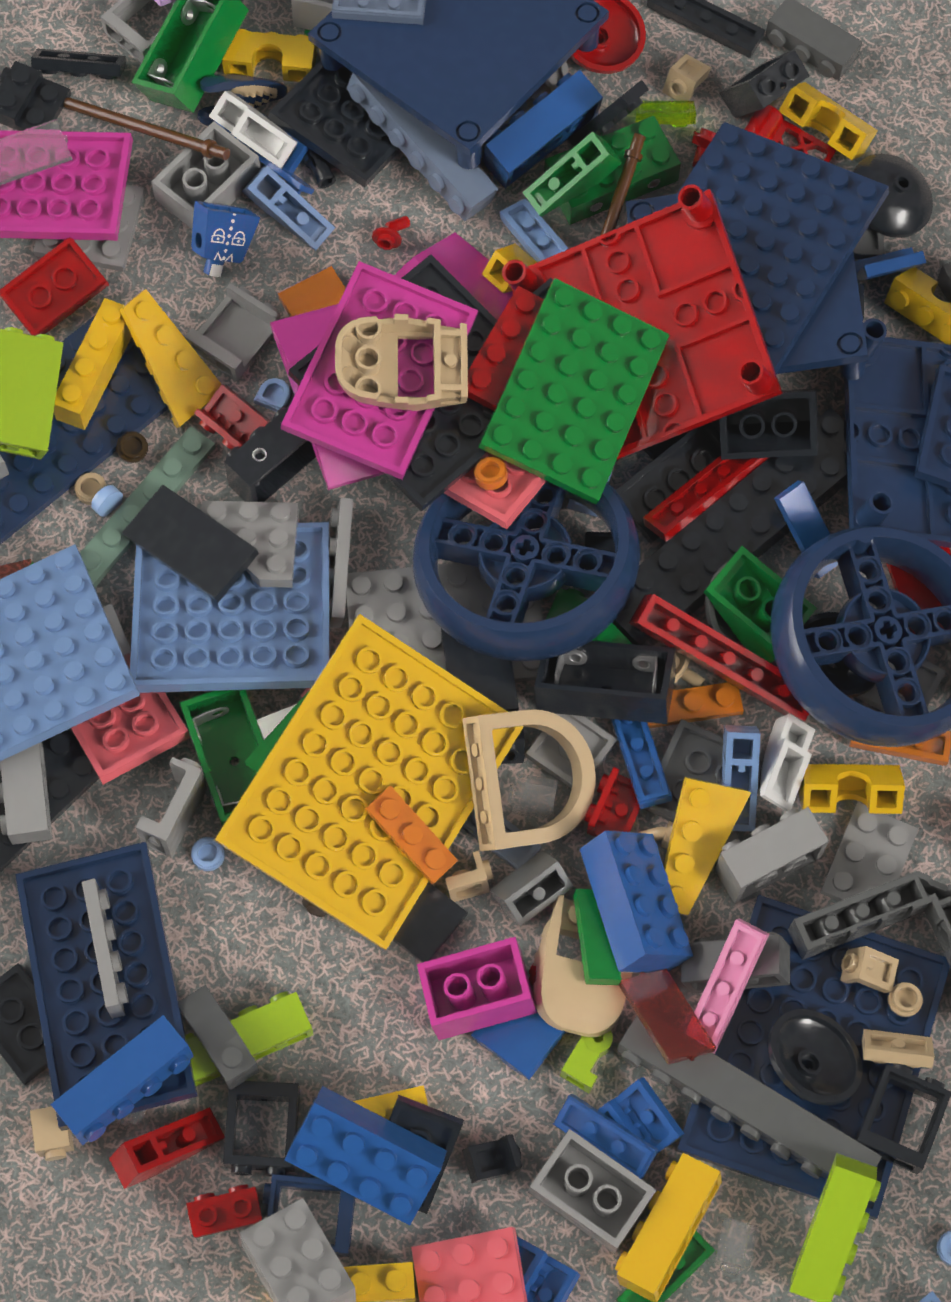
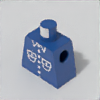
[191,201,260,277]

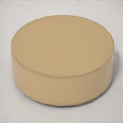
[74,472,107,505]

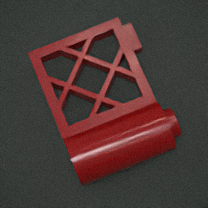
[744,105,836,162]

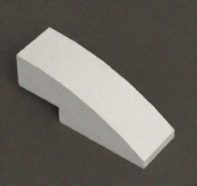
[209,91,298,168]
[760,714,815,812]

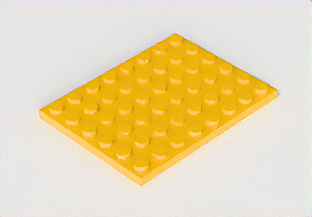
[214,614,523,950]

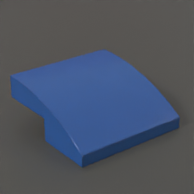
[855,247,926,281]
[471,997,566,1080]
[598,1077,685,1155]
[517,1236,580,1302]

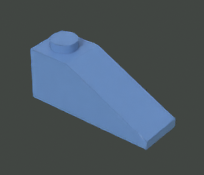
[242,165,335,251]
[722,725,761,832]

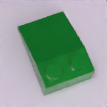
[704,546,817,663]

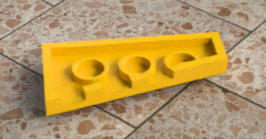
[119,289,221,428]
[663,777,751,915]

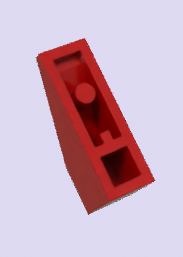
[109,1107,225,1189]

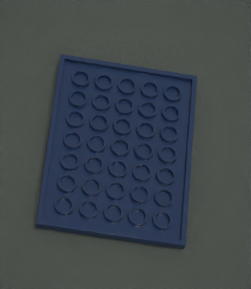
[669,122,889,374]
[677,894,950,1220]

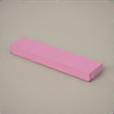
[684,918,769,1054]

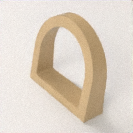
[462,709,596,851]

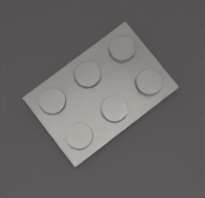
[820,803,919,901]

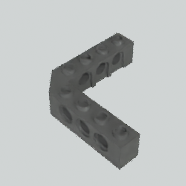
[788,871,951,968]

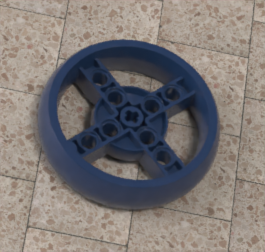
[413,481,640,661]
[771,526,951,747]

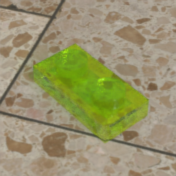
[634,101,696,127]

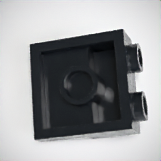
[0,61,71,131]

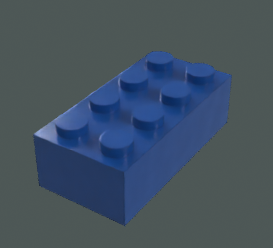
[482,70,603,189]
[580,830,693,973]
[284,1086,447,1225]

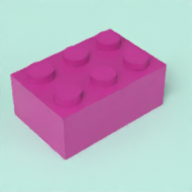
[417,937,537,1040]

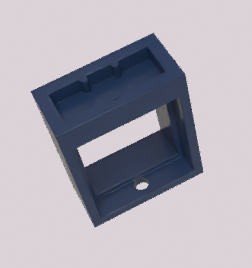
[262,1174,356,1257]

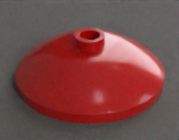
[570,0,646,74]

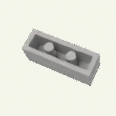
[0,742,53,845]

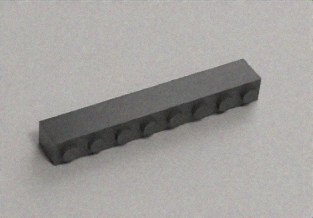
[617,1009,882,1179]

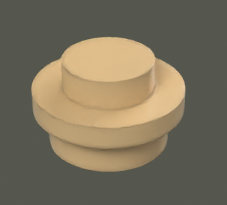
[888,982,923,1017]

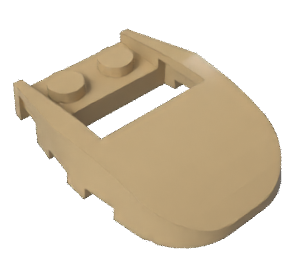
[335,314,468,411]
[533,895,633,1037]

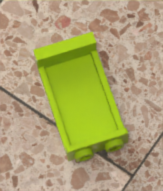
[0,327,64,460]

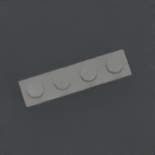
[329,498,353,628]
[82,878,129,1019]

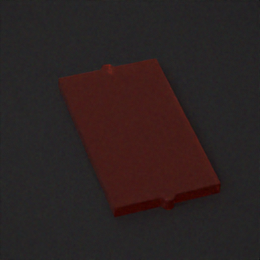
[619,969,717,1065]

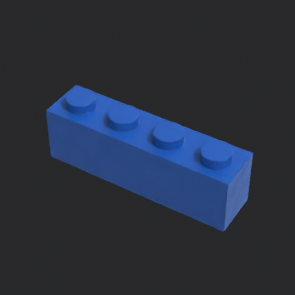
[51,1015,194,1146]

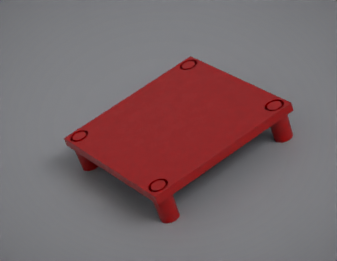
[502,184,782,459]

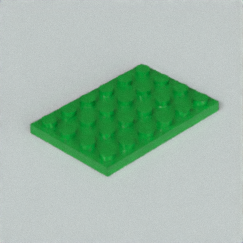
[478,278,670,504]

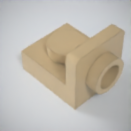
[662,54,711,105]
[445,851,494,902]
[840,946,899,993]

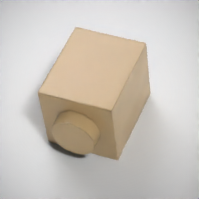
[30,1107,74,1161]

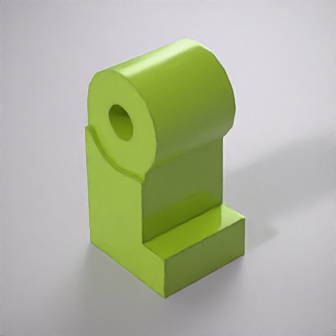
[560,1030,613,1093]

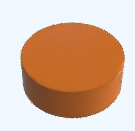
[474,457,508,490]

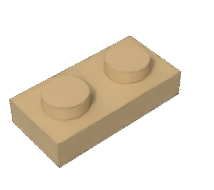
[861,1029,935,1068]

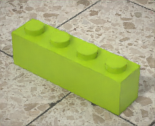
[186,991,314,1087]
[789,1153,881,1302]

